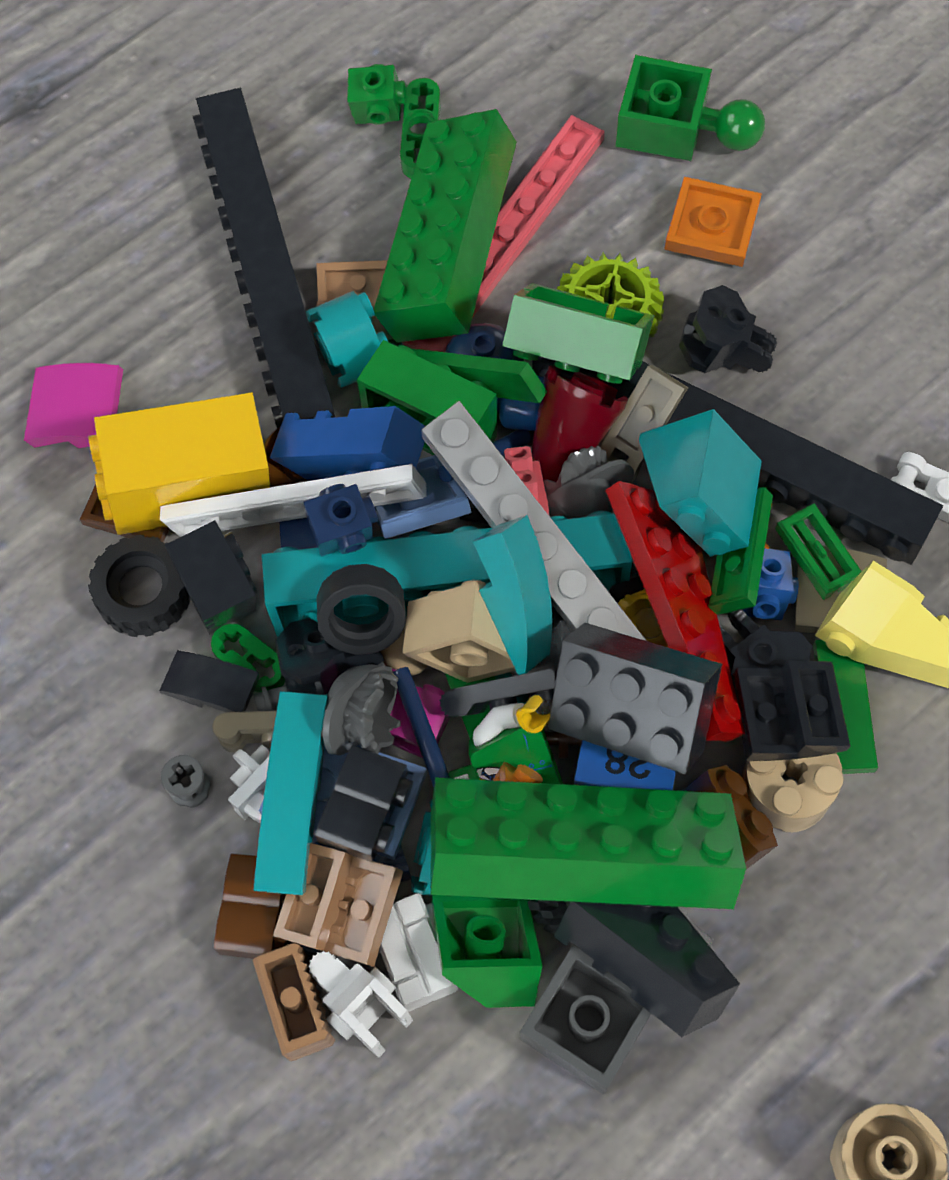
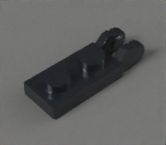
[439,668,558,717]

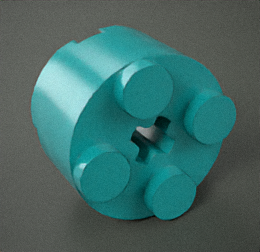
[306,291,388,388]

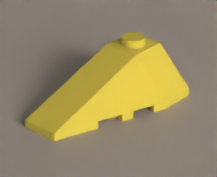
[815,560,949,688]

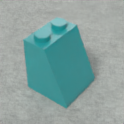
[639,409,762,556]

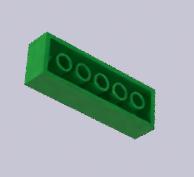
[374,109,517,343]
[431,777,746,910]

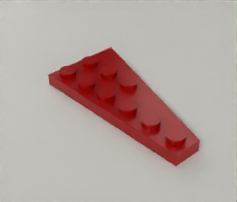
[605,481,745,741]

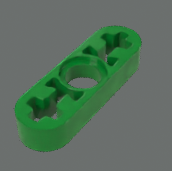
[400,78,441,179]

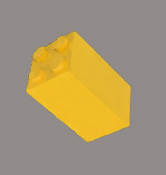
[88,392,270,535]

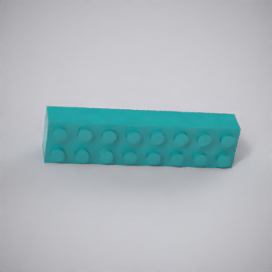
[261,511,632,637]

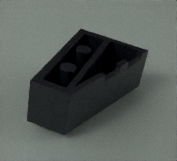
[164,520,258,635]
[554,902,740,1037]

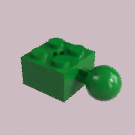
[615,55,765,161]

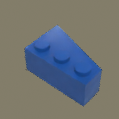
[270,406,425,481]

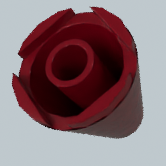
[531,365,628,482]

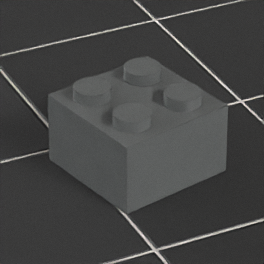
[520,945,651,1094]

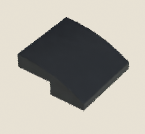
[732,660,851,761]

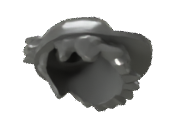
[544,446,634,519]
[323,662,401,756]

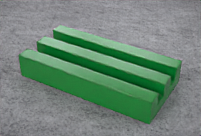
[775,503,862,600]

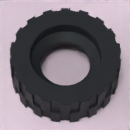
[88,535,190,637]

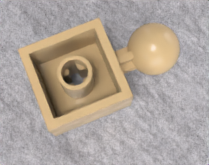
[380,580,516,682]

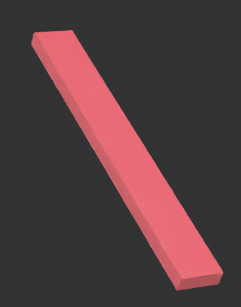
[402,115,605,352]

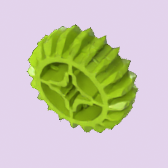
[557,252,664,343]

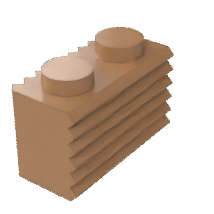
[253,943,335,1061]

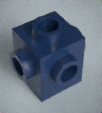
[303,484,378,556]

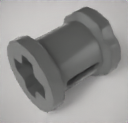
[161,755,211,808]

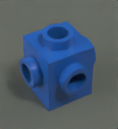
[742,548,799,621]

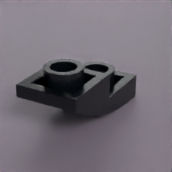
[159,650,260,712]

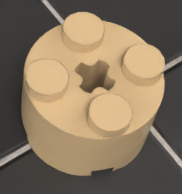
[741,753,843,833]
[830,1104,948,1180]

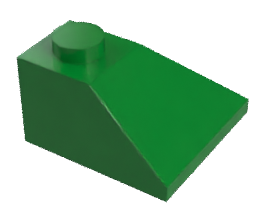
[431,895,542,1008]

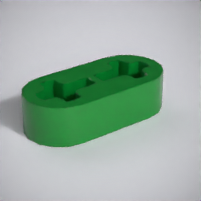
[211,624,285,693]

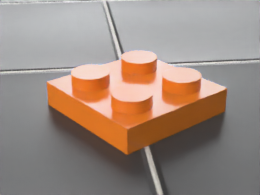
[664,176,762,267]

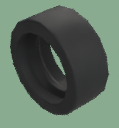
[317,564,406,655]

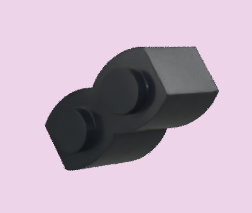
[315,745,413,863]

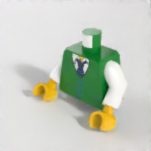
[448,695,564,784]

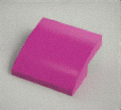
[24,363,123,449]

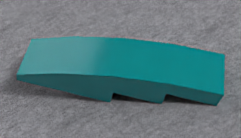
[253,691,328,895]

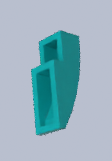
[473,515,552,675]

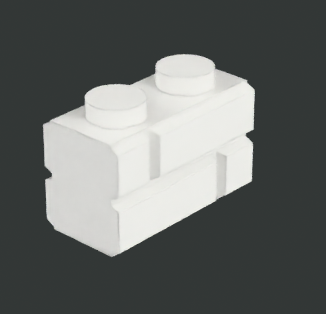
[379,893,458,1012]

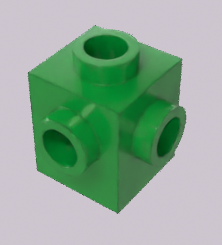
[347,64,407,125]

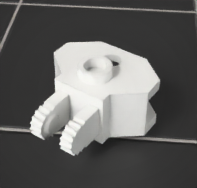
[308,951,413,1058]

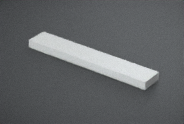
[160,464,427,537]

